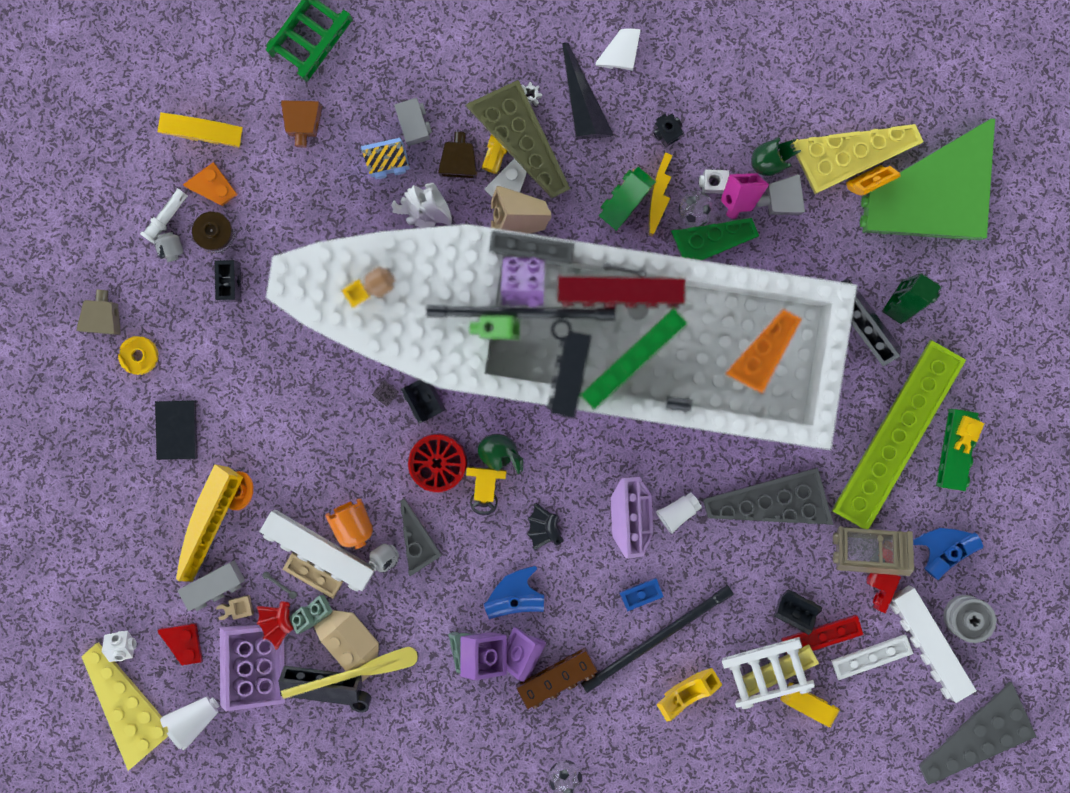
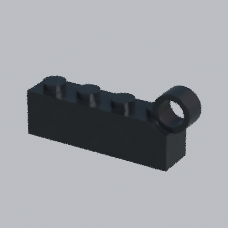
[840,278,901,366]
[547,319,592,418]
[278,665,372,713]

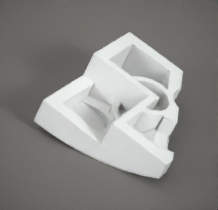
[595,29,640,71]

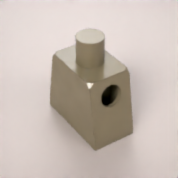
[76,289,121,335]

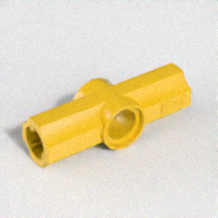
[482,134,508,174]

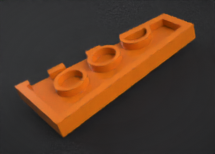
[724,309,802,394]

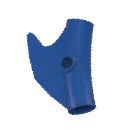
[913,528,983,580]
[484,566,544,620]

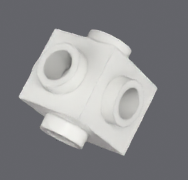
[102,631,136,662]

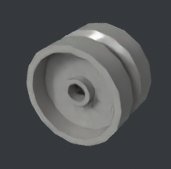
[943,595,997,643]

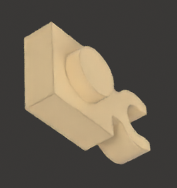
[216,595,254,620]

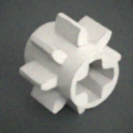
[521,82,542,106]

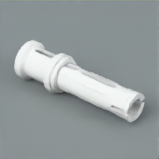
[140,188,188,244]

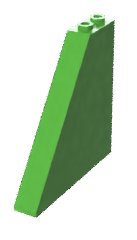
[860,118,995,240]

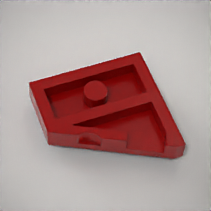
[158,623,203,666]

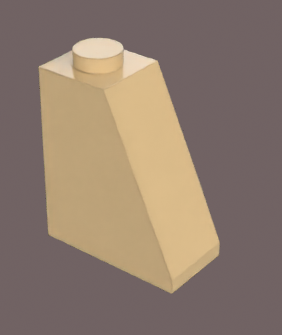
[491,186,551,234]

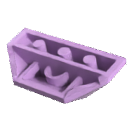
[611,477,653,559]

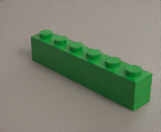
[580,308,688,410]

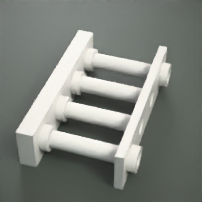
[722,637,815,709]

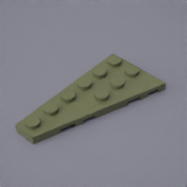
[465,80,570,198]

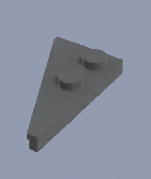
[400,498,442,576]

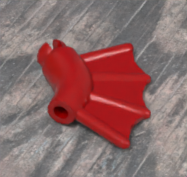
[257,601,294,650]

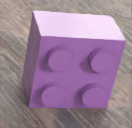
[461,632,507,680]

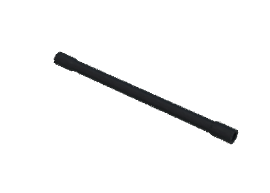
[427,305,616,321]
[581,585,734,693]

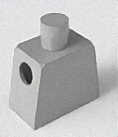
[757,175,805,215]

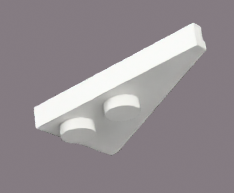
[484,159,527,197]

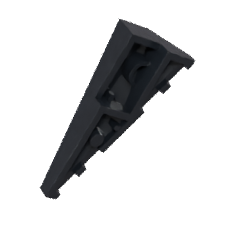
[562,43,614,140]

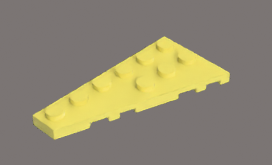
[81,642,169,771]

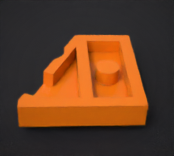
[183,162,238,206]

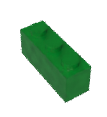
[598,167,656,231]

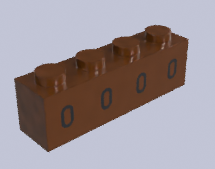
[516,647,597,709]

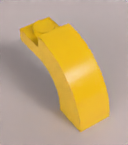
[656,668,722,722]

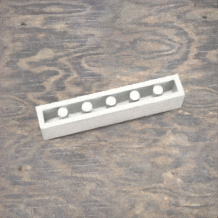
[259,509,375,591]
[890,586,976,703]

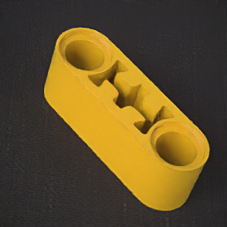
[780,682,840,728]

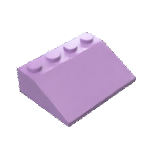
[220,625,285,711]

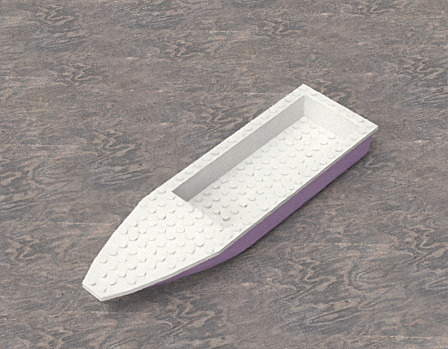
[266,224,857,450]

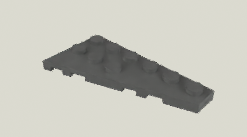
[703,467,834,525]
[918,681,1037,785]

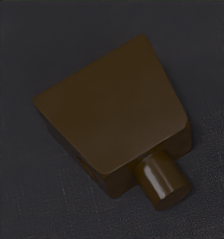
[438,132,477,179]

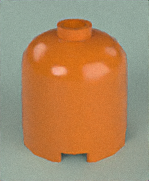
[325,499,373,549]

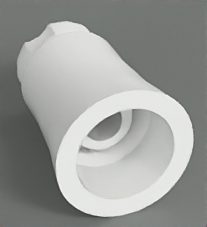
[656,492,702,534]

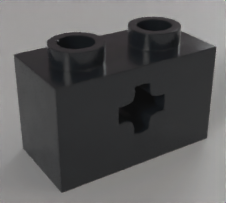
[214,260,241,302]

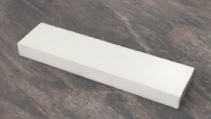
[831,634,913,680]

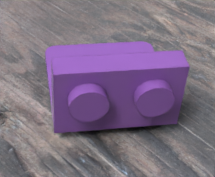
[501,257,544,307]

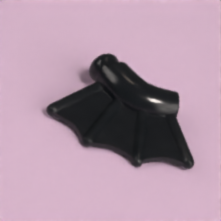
[527,503,564,550]

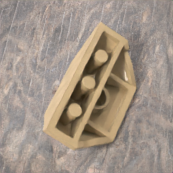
[314,610,379,682]

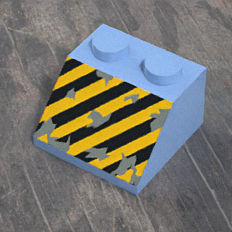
[361,138,410,179]

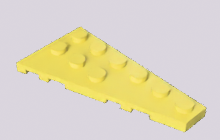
[791,124,924,194]

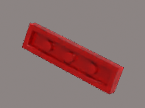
[781,615,864,655]

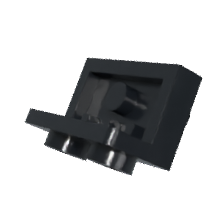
[401,379,446,424]
[774,590,822,635]

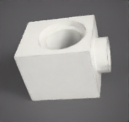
[699,170,729,194]

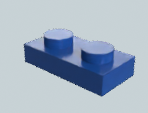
[620,577,664,612]

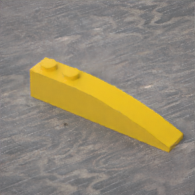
[176,464,243,582]

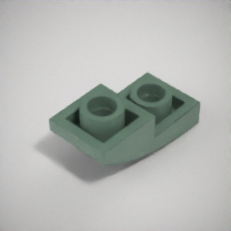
[289,595,333,634]

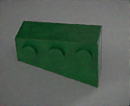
[881,273,942,324]

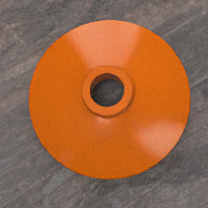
[229,471,254,511]

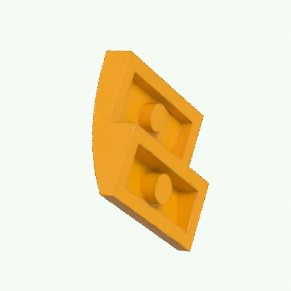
[846,165,900,195]

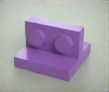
[507,627,546,682]

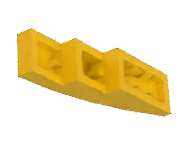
[157,112,243,147]
[648,152,673,237]

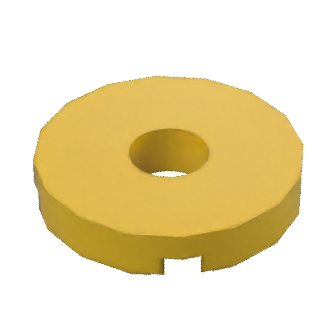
[118,336,158,375]

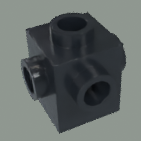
[653,113,684,148]

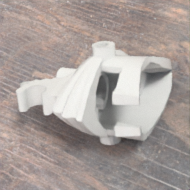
[391,183,452,228]

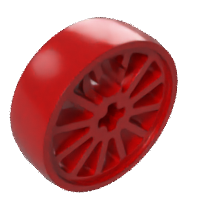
[408,433,467,493]

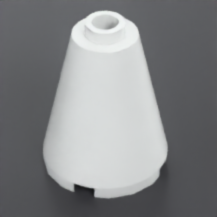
[160,696,219,750]

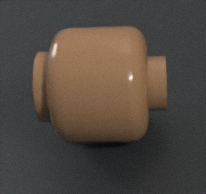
[363,267,396,298]

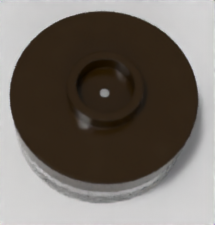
[192,211,235,254]

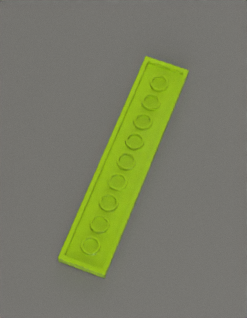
[831,340,966,529]

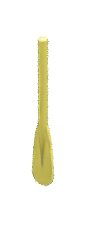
[281,647,418,699]

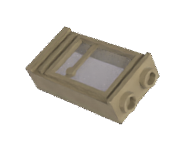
[833,526,914,576]

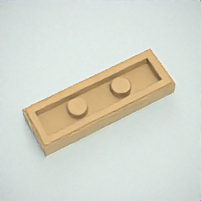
[282,552,344,599]

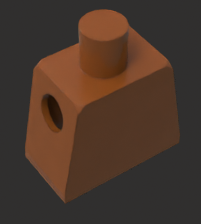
[281,100,322,148]

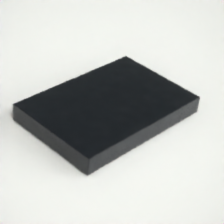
[155,400,197,460]

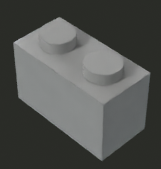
[394,98,432,146]

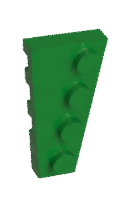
[670,218,759,261]

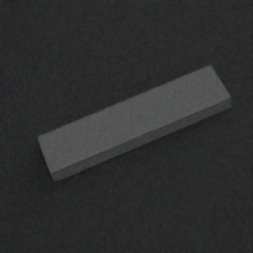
[489,230,575,265]

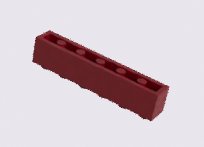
[557,276,686,309]

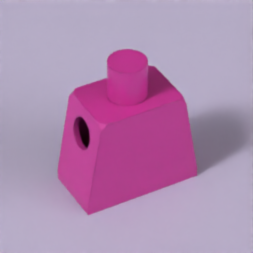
[721,173,769,219]

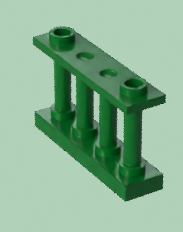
[265,0,353,82]

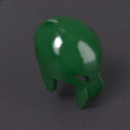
[751,137,801,176]
[478,434,524,474]

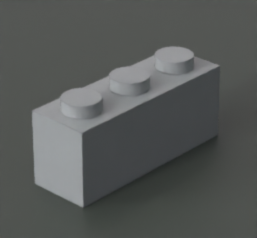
[177,560,245,611]

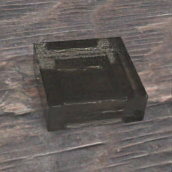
[372,380,399,407]

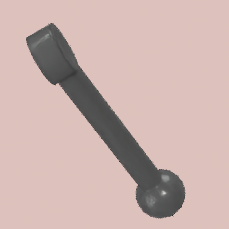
[603,262,646,278]
[262,572,297,599]

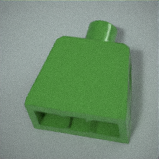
[469,316,520,340]

